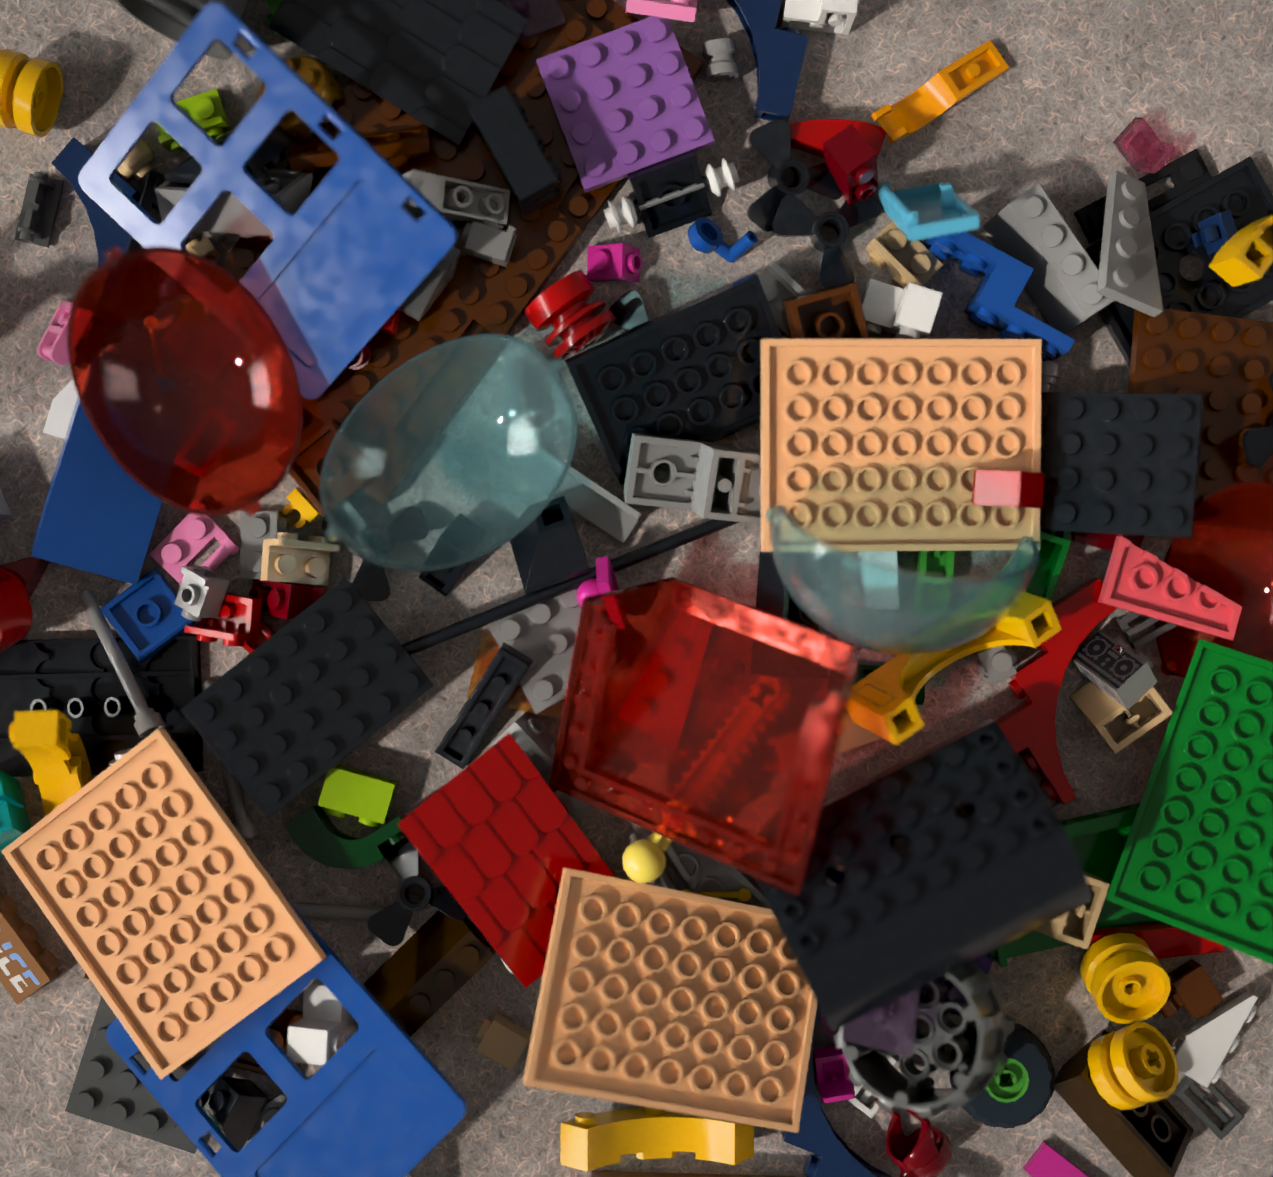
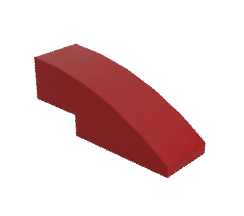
[789,119,887,159]

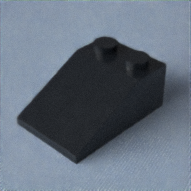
[164,124,292,183]

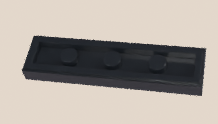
[435,642,533,769]

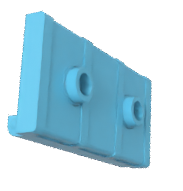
[877,181,980,241]

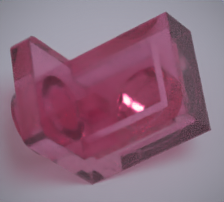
[1113,117,1176,174]

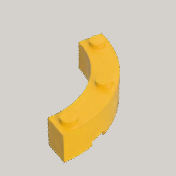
[1208,214,1273,287]
[9,710,93,816]
[561,1106,754,1172]

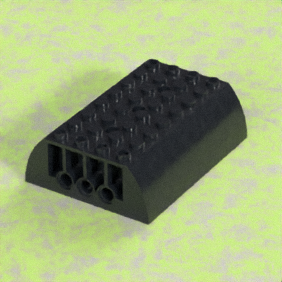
[739,718,1092,1031]

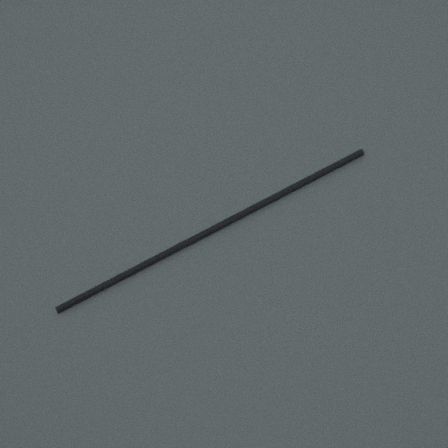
[402,519,739,656]

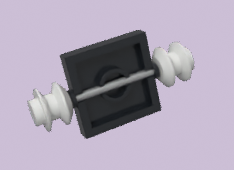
[603,150,739,238]

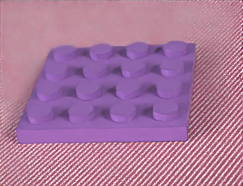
[536,16,715,193]

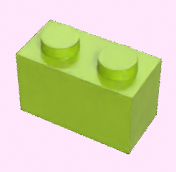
[318,764,399,827]

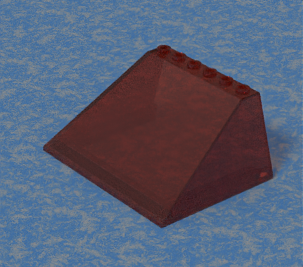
[549,577,861,895]

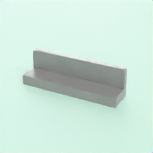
[510,438,642,544]

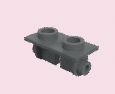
[15,171,64,248]

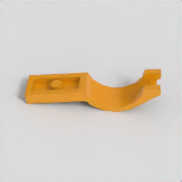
[871,40,1009,144]

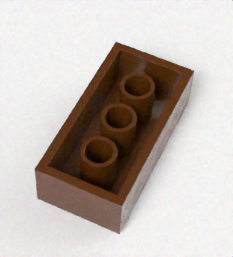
[782,282,869,339]

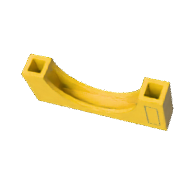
[840,584,1062,745]

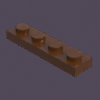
[288,126,431,173]

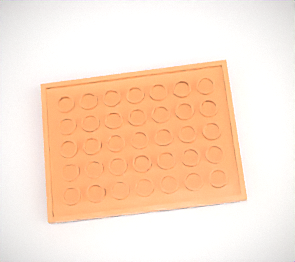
[760,339,1042,552]
[1,727,327,1080]
[523,868,818,1133]

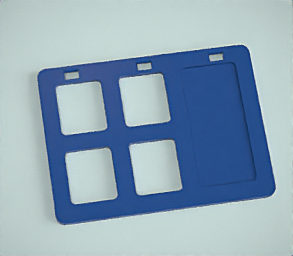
[78,2,458,400]
[106,899,468,1177]

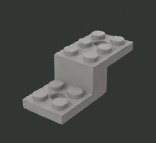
[622,433,761,524]

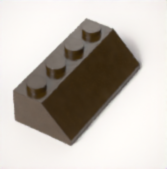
[363,910,496,1037]
[1054,1030,1194,1177]

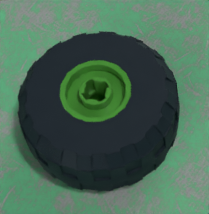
[949,1023,1056,1129]

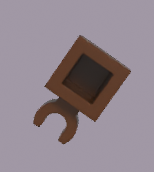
[1158,959,1224,1018]

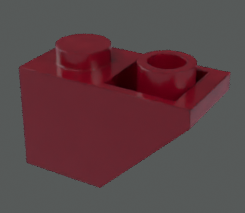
[823,124,878,206]
[249,579,326,620]

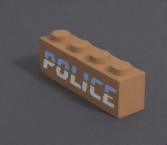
[0,891,61,1005]

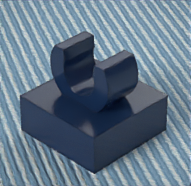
[1191,210,1237,255]

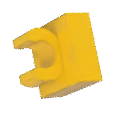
[282,487,323,528]

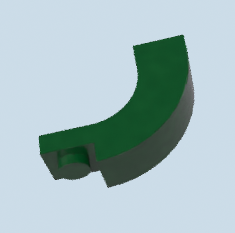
[284,805,407,869]

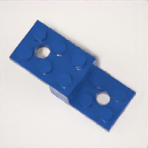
[924,231,1075,361]

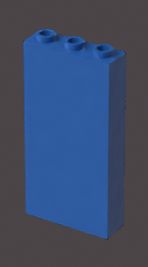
[30,350,197,585]

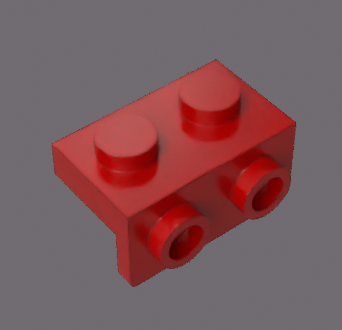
[184,593,262,646]

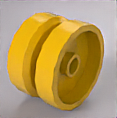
[0,49,63,138]
[1080,933,1171,1024]
[1088,1022,1179,1110]

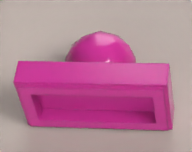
[576,556,624,629]

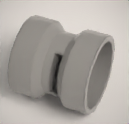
[702,38,739,83]

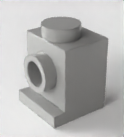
[461,220,518,267]
[174,566,230,621]
[971,645,1017,685]

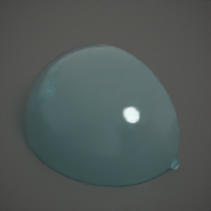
[320,334,577,571]
[766,505,1040,655]

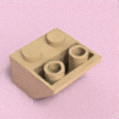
[1069,682,1173,754]
[1034,872,1110,950]

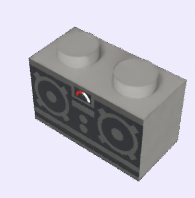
[1072,630,1158,710]

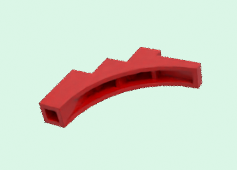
[995,578,1117,805]

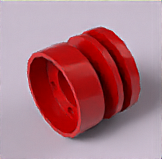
[524,270,616,361]

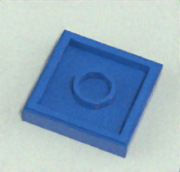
[100,568,198,663]

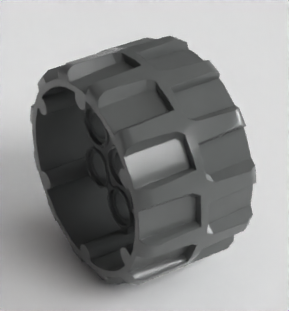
[834,959,1014,1119]

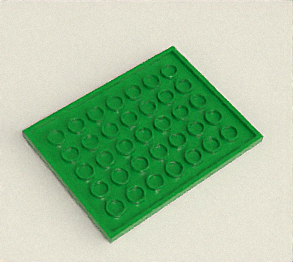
[1105,638,1273,964]

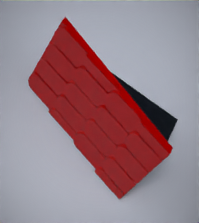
[397,733,616,988]

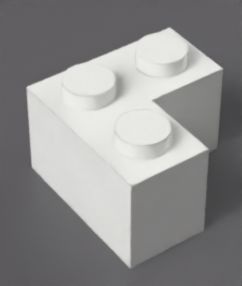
[781,0,858,35]
[861,279,942,339]
[287,979,357,1065]

